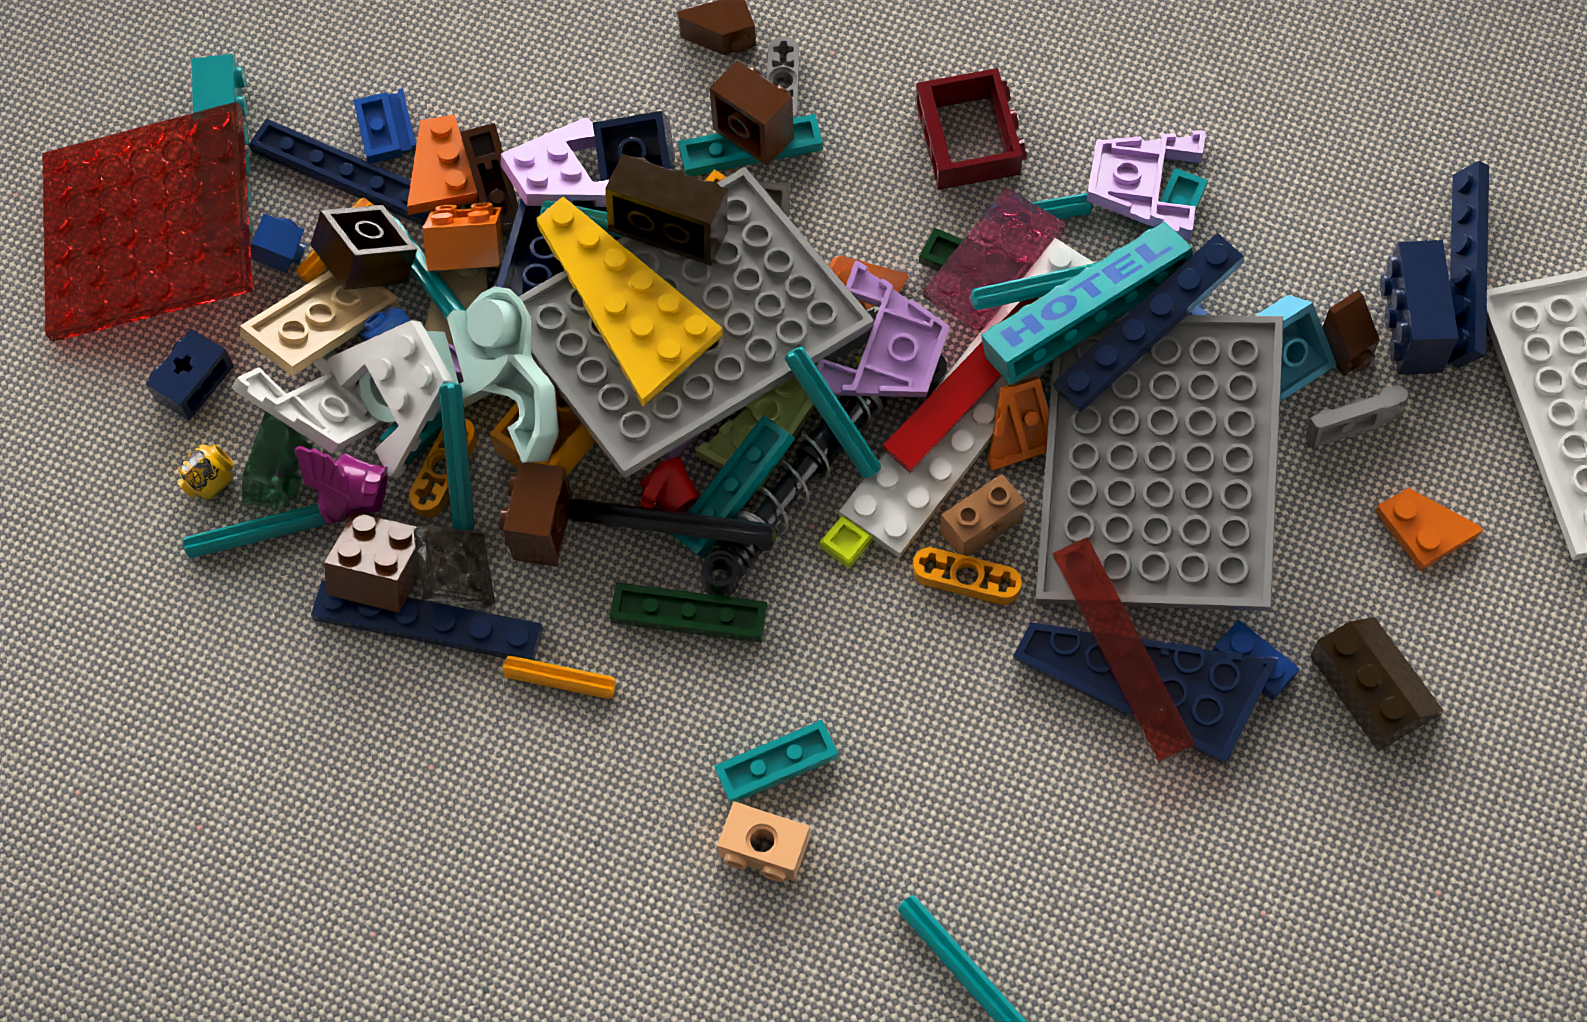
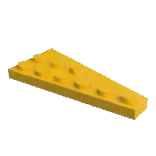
[536,197,723,406]

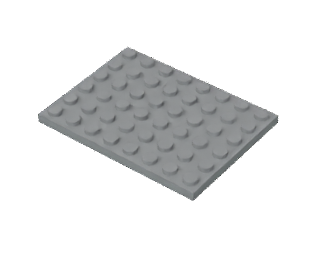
[519,167,874,479]
[1035,315,1284,612]

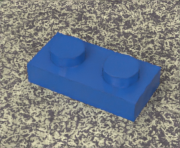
[1213,620,1300,701]

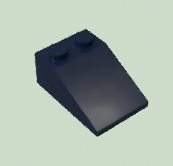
[593,111,675,181]

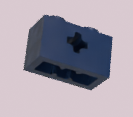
[146,329,234,421]

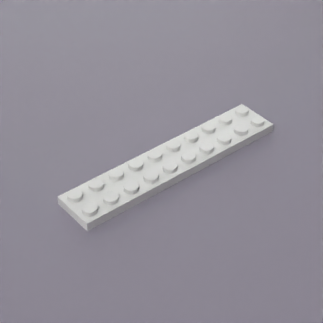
[839,238,1094,558]

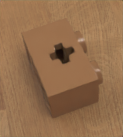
[940,474,1025,556]

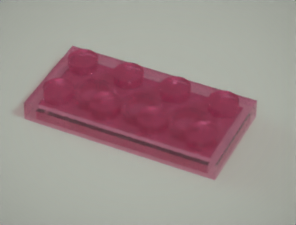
[923,187,1066,332]

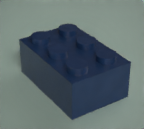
[1380,240,1459,375]

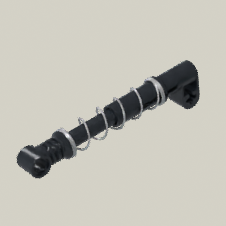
[701,355,947,597]

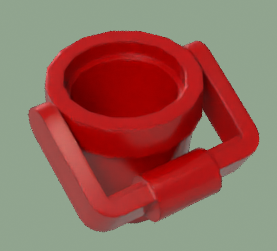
[640,457,700,512]

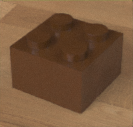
[709,60,794,166]
[499,461,573,567]
[324,511,427,613]

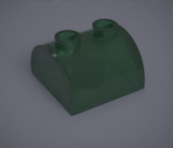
[242,411,314,509]

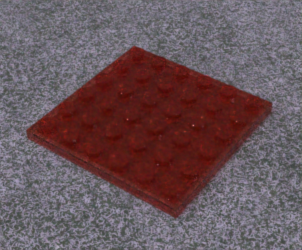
[42,102,253,342]

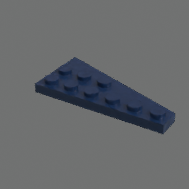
[1013,622,1278,765]

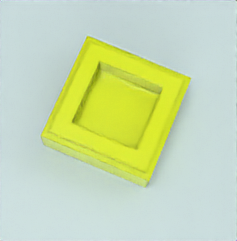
[819,515,872,569]

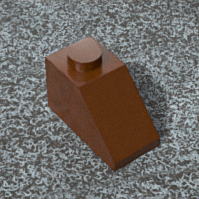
[677,0,756,55]
[1322,290,1380,376]

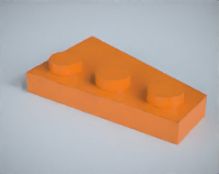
[407,114,478,215]

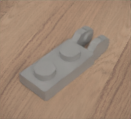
[1305,384,1409,448]

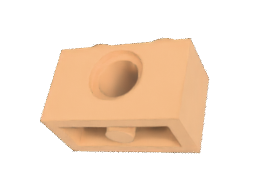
[717,801,810,882]

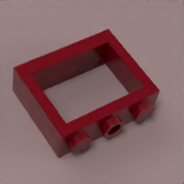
[915,68,1027,190]

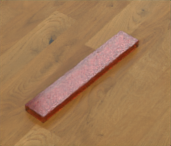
[1053,537,1195,763]

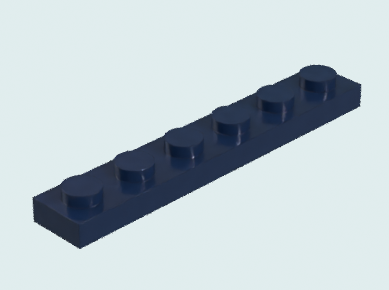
[1448,161,1489,368]
[1053,233,1245,413]
[311,580,543,660]

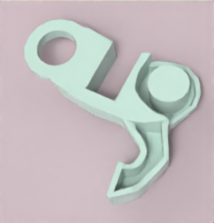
[359,286,559,463]

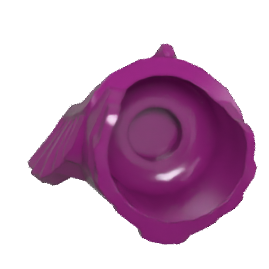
[294,446,388,525]

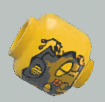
[178,444,235,500]

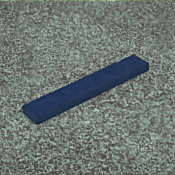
[248,118,435,226]

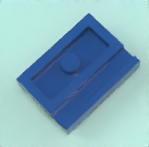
[353,88,416,164]

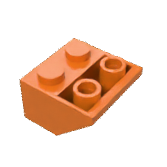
[422,203,503,271]

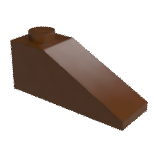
[460,123,519,232]

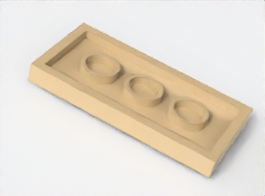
[240,270,399,376]

